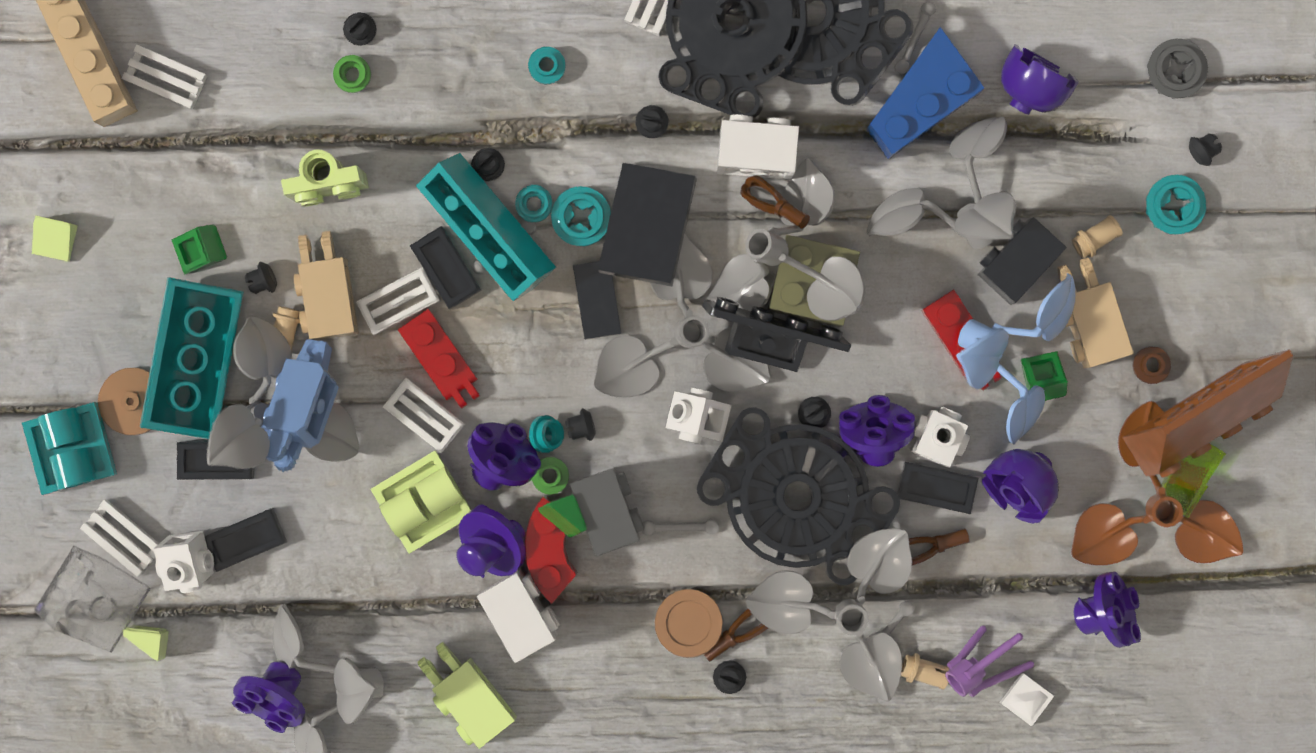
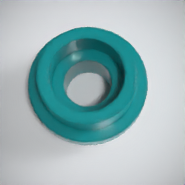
[528,47,566,85]
[515,185,553,223]
[529,415,564,453]

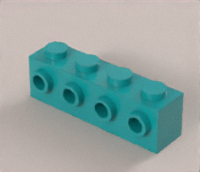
[416,153,557,301]

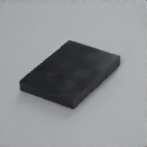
[598,163,697,287]

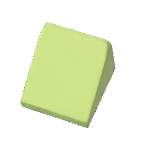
[32,215,78,262]
[123,625,169,661]

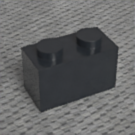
[977,217,1067,305]

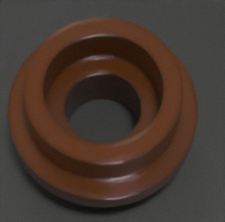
[1132,346,1171,384]

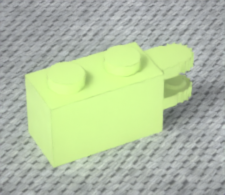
[417,642,517,749]

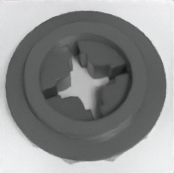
[1146,38,1208,99]

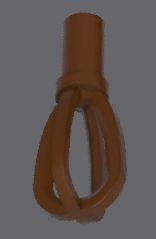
[740,175,810,229]
[909,528,970,566]
[704,608,768,662]

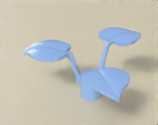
[956,273,1076,445]

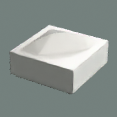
[1000,673,1054,726]

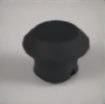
[343,12,377,46]
[635,105,669,139]
[1189,133,1222,166]
[471,148,505,181]
[245,261,277,294]
[798,397,831,428]
[565,408,596,441]
[713,660,747,694]

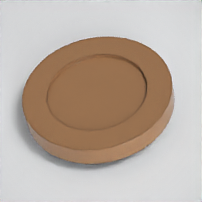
[98,368,151,435]
[655,589,723,658]

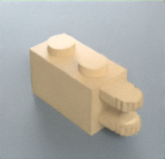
[293,231,359,340]
[1057,257,1134,368]

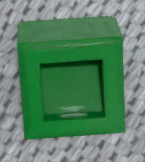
[171,224,227,275]
[1021,351,1068,401]
[538,494,587,537]

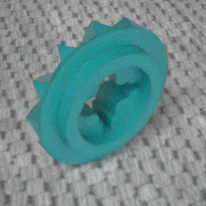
[1145,175,1206,235]
[551,186,611,247]

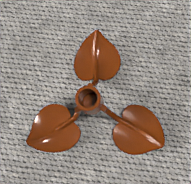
[1071,401,1243,565]

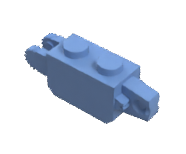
[262,339,339,472]

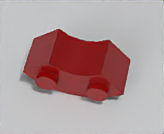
[525,495,578,604]

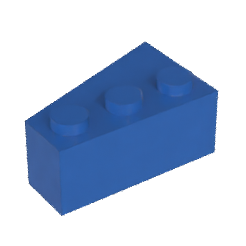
[866,27,985,159]

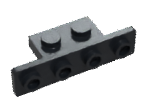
[702,297,851,372]

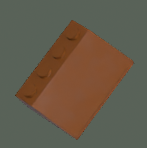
[1122,349,1293,478]

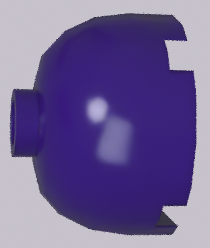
[1001,44,1079,115]
[982,449,1059,524]

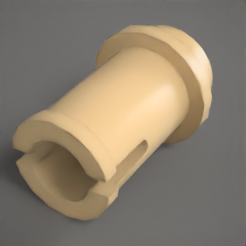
[1072,215,1123,258]
[272,306,300,352]
[901,653,950,690]

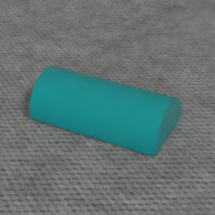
[139,277,243,439]

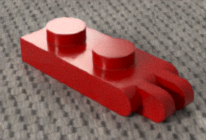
[921,289,1002,391]
[398,309,480,409]

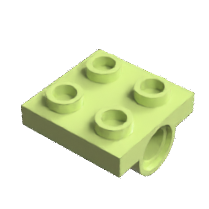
[281,150,369,207]
[370,450,472,554]

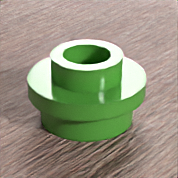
[333,55,371,93]
[532,457,569,495]

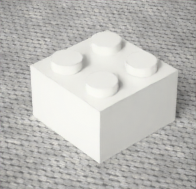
[717,115,799,180]
[477,569,560,663]

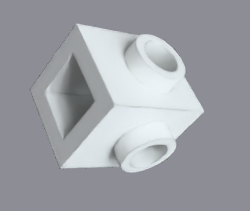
[665,387,732,444]
[911,407,970,467]
[153,531,214,593]

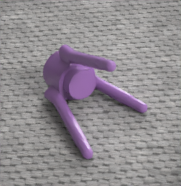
[945,626,1034,697]

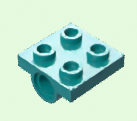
[22,402,118,495]

